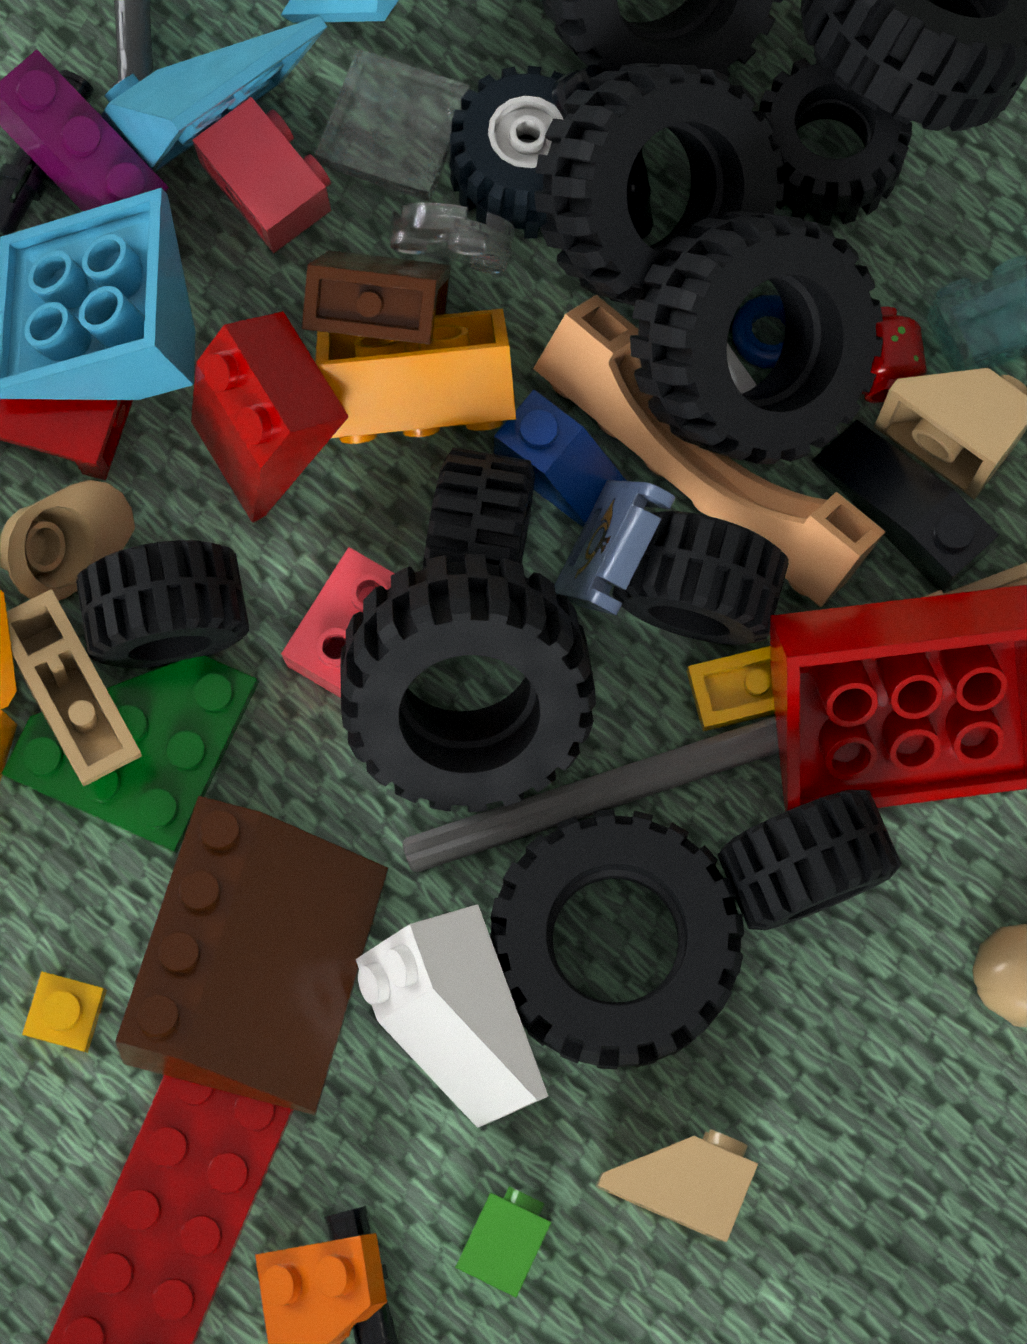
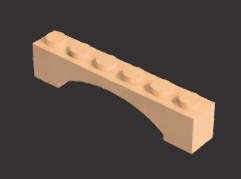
[533,295,886,607]

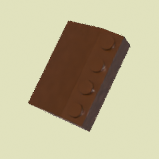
[115,796,388,1115]

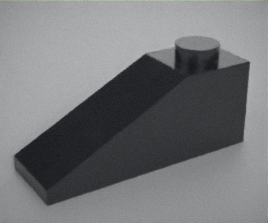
[812,420,999,593]

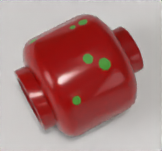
[861,306,927,403]

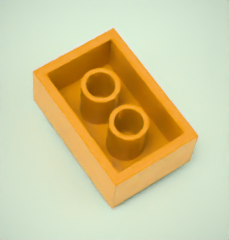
[315,308,516,444]

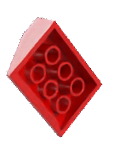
[770,585,1027,812]

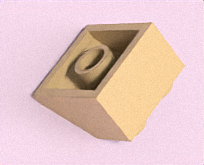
[874,368,1027,500]
[595,1129,758,1242]

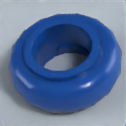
[732,295,786,369]

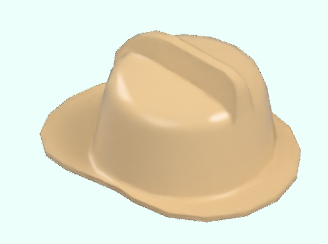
[0,480,135,601]

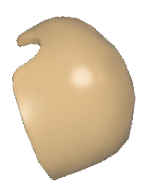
[972,924,1027,1027]

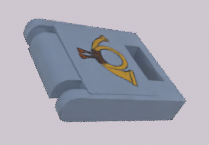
[554,480,676,616]

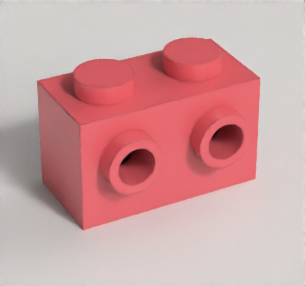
[192,97,331,253]
[281,547,395,698]

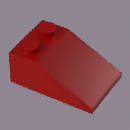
[191,311,349,523]

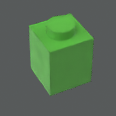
[455,1186,551,1298]

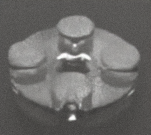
[388,203,514,274]

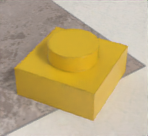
[22,971,107,1053]

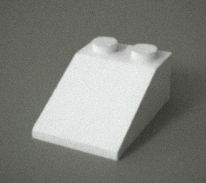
[356,904,548,1128]

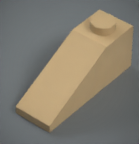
[7,589,142,787]

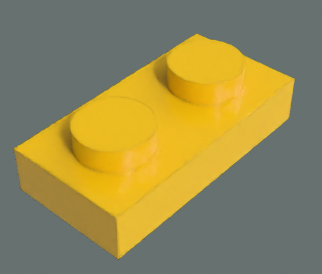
[686,646,775,732]

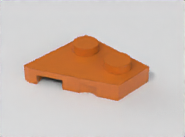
[255,1233,387,1344]

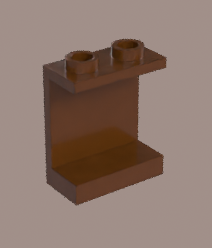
[302,250,451,345]

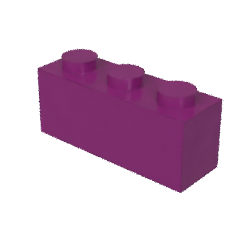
[0,49,169,212]

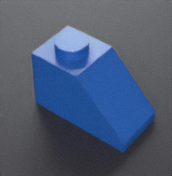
[494,389,627,527]

